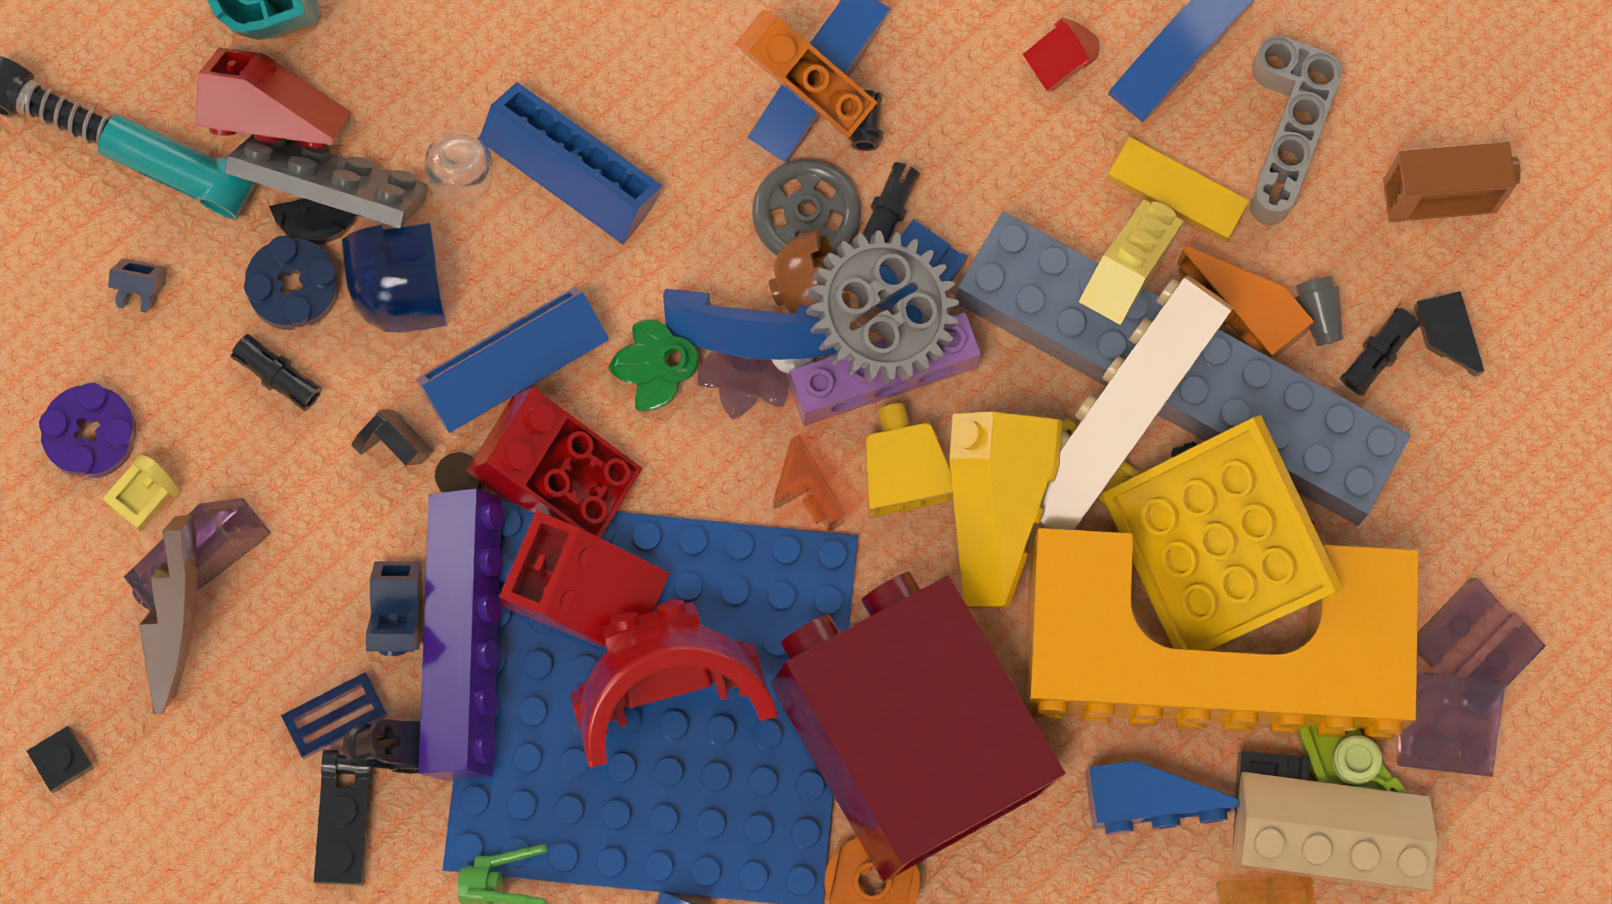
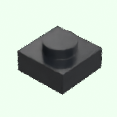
[27,726,94,793]

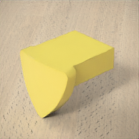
[102,454,181,532]

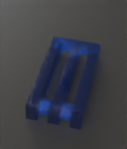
[281,672,388,759]

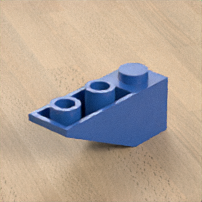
[1085,761,1239,835]

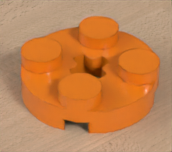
[824,837,920,904]

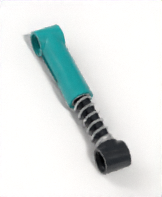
[0,56,256,220]

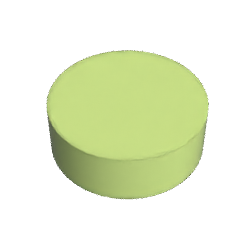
[1332,736,1382,785]

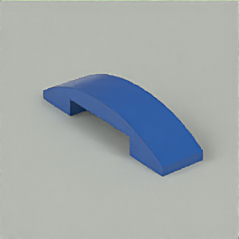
[663,289,837,360]

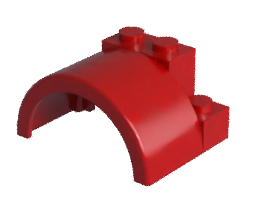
[570,600,778,767]

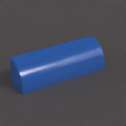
[478,82,662,244]
[416,287,610,433]

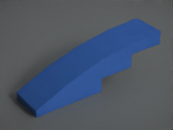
[747,0,892,162]
[1108,0,1255,122]

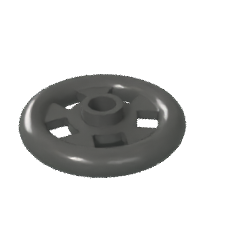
[752,159,861,256]

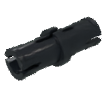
[863,162,920,244]
[1340,307,1420,396]
[230,334,322,411]

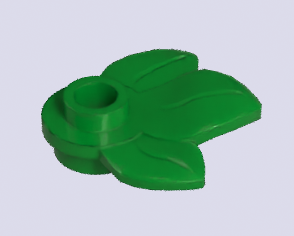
[608,320,699,412]

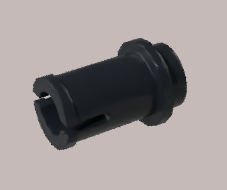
[847,90,883,151]

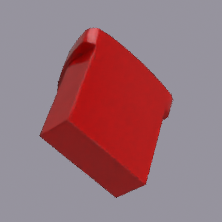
[1023,17,1100,91]

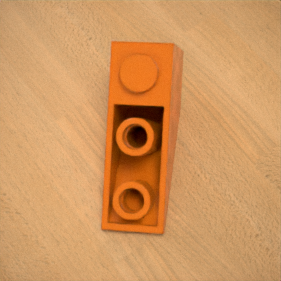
[734,9,878,138]
[1177,246,1314,359]

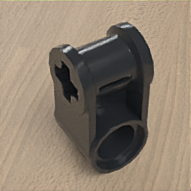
[343,719,420,774]

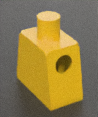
[865,403,953,519]

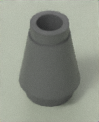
[1295,276,1344,346]

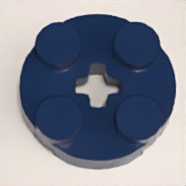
[244,236,338,330]

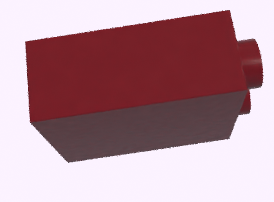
[770,572,1066,883]

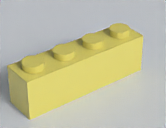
[1079,199,1184,325]

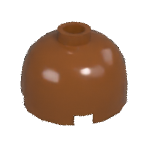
[769,228,851,315]

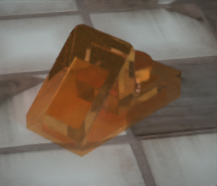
[773,434,846,532]

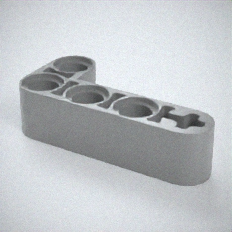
[1250,35,1342,225]

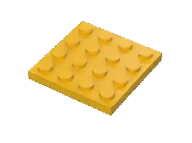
[1101,415,1343,651]

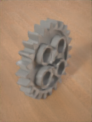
[806,231,959,384]

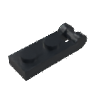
[314,749,372,886]

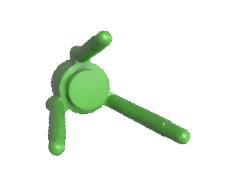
[457,844,548,904]

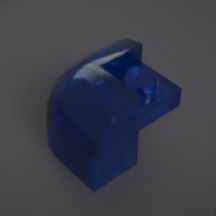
[341,223,447,333]

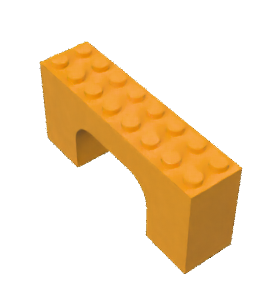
[1024,528,1419,741]

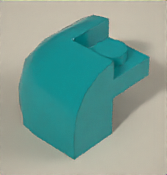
[207,0,320,40]

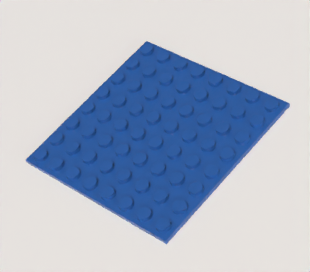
[442,500,858,904]

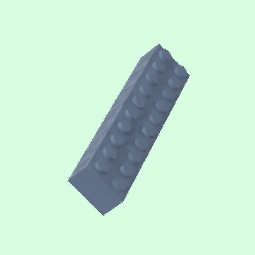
[955,211,1411,526]

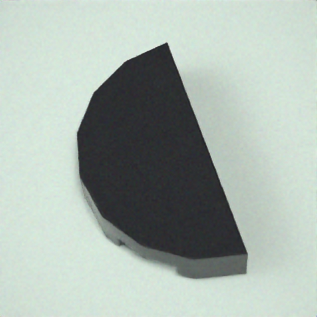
[269,199,358,244]

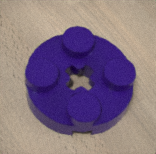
[39,383,136,478]

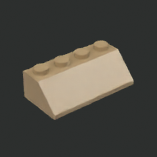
[1231,772,1437,892]

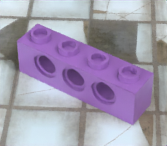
[789,312,981,426]

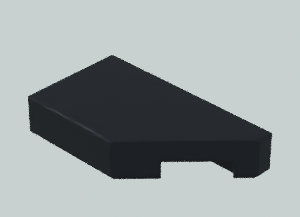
[1414,291,1484,376]

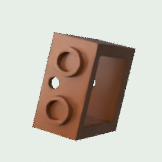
[1383,142,1521,222]

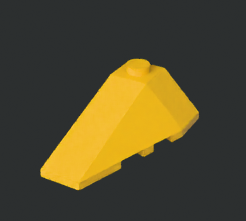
[949,412,1062,608]

